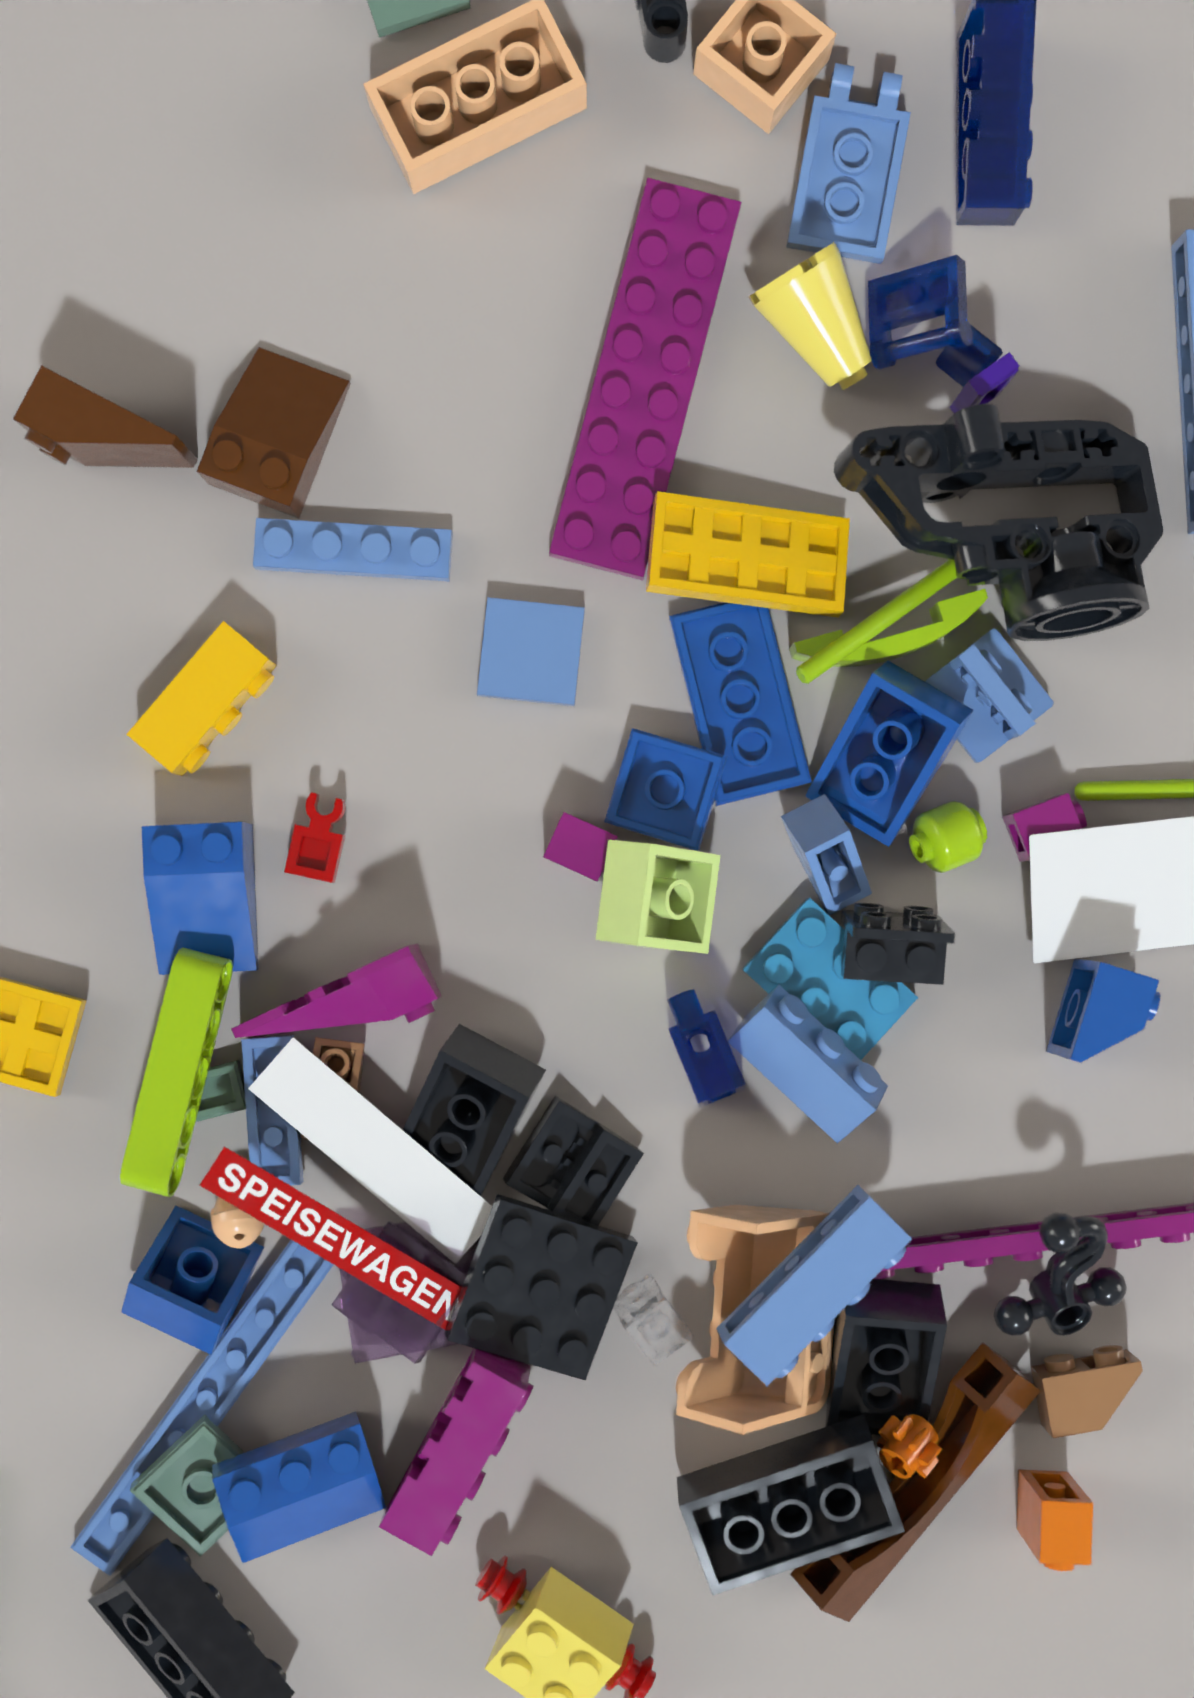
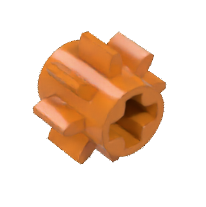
[877,1414,942,1479]

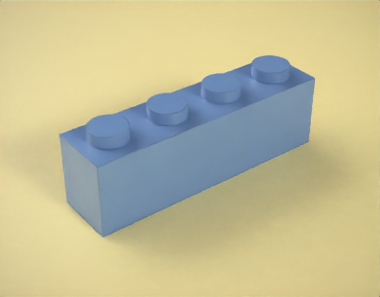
[716,1185,912,1386]

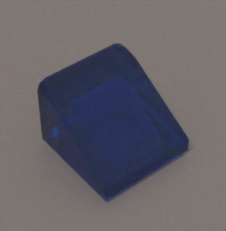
[935,322,1003,387]

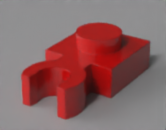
[284,792,346,883]

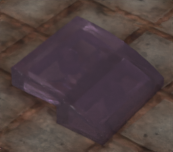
[331,1221,467,1364]

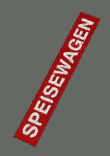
[199,1146,462,1330]

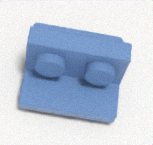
[925,629,1054,763]

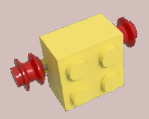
[475,1555,656,1698]

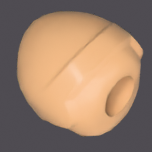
[211,1197,264,1249]

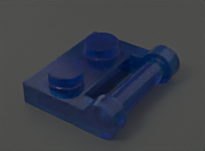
[868,254,972,370]

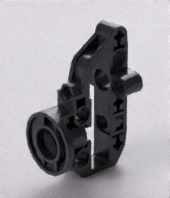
[834,404,1164,641]

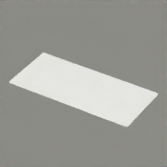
[1029,816,1194,963]

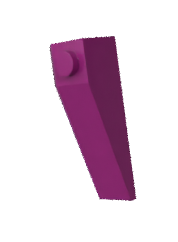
[231,943,442,1038]

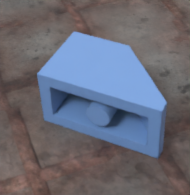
[781,794,872,916]

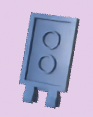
[786,63,911,264]

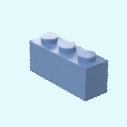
[727,985,888,1144]

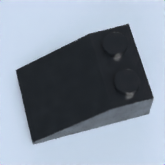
[403,1024,546,1196]
[825,1279,947,1435]

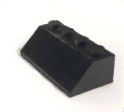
[677,1414,905,1596]
[87,1538,295,1698]

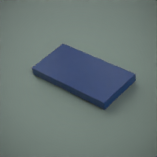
[669,602,812,806]

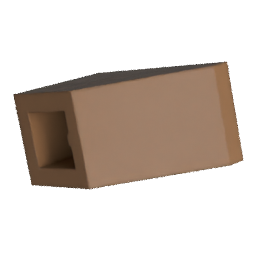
[1031,1345,1143,1439]

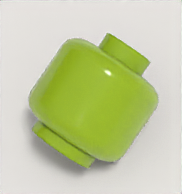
[909,801,987,873]

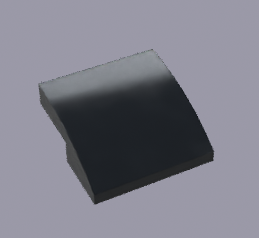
[503,1096,644,1226]

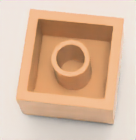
[693,0,837,134]

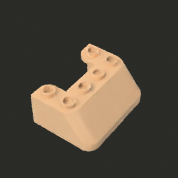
[676,1205,835,1435]

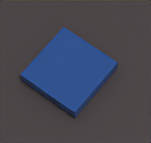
[604,728,728,851]

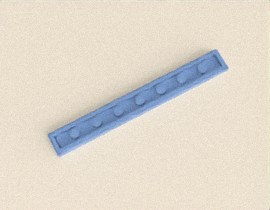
[70,1240,334,1576]

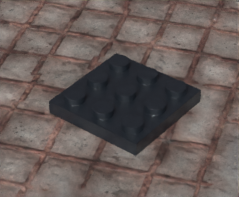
[445,1194,638,1380]

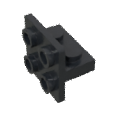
[841,903,955,985]

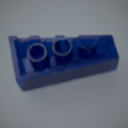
[956,0,1037,226]

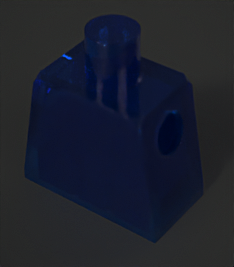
[667,989,746,1108]

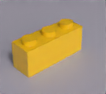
[126,621,277,776]

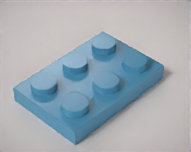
[742,897,918,1060]

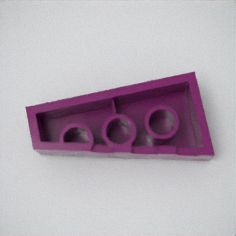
[379,1348,534,1557]

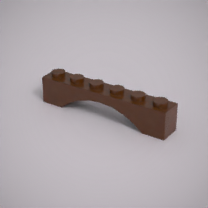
[790,1342,1041,1622]

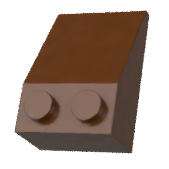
[196,347,351,518]
[13,365,198,468]

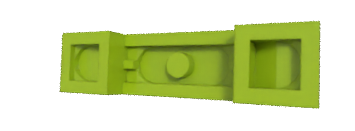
[789,588,988,667]

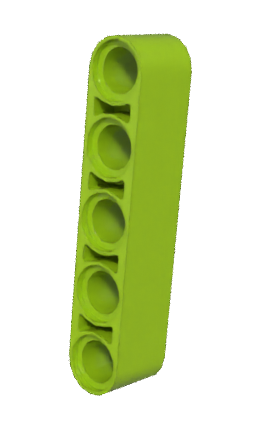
[120,948,233,1197]

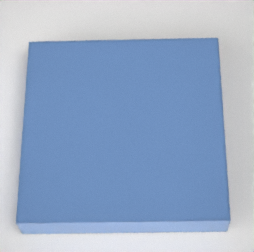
[477,597,585,706]

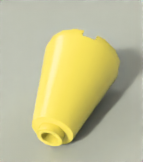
[748,242,872,390]

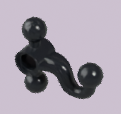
[993,1213,1127,1336]

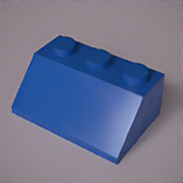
[212,1411,386,1563]

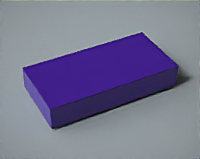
[949,352,1020,413]

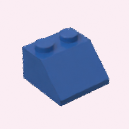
[1046,959,1161,1063]
[121,1205,264,1355]

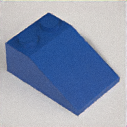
[805,660,974,847]
[142,822,259,975]

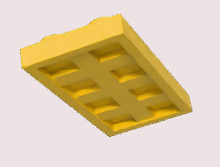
[646,491,850,618]
[0,977,87,1097]

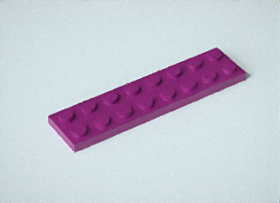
[549,177,742,581]

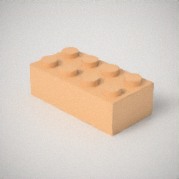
[363,0,587,194]

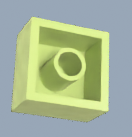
[595,840,721,954]

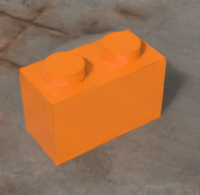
[1016,1469,1093,1571]

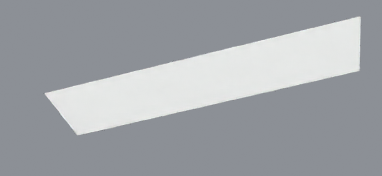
[248,1037,492,1264]

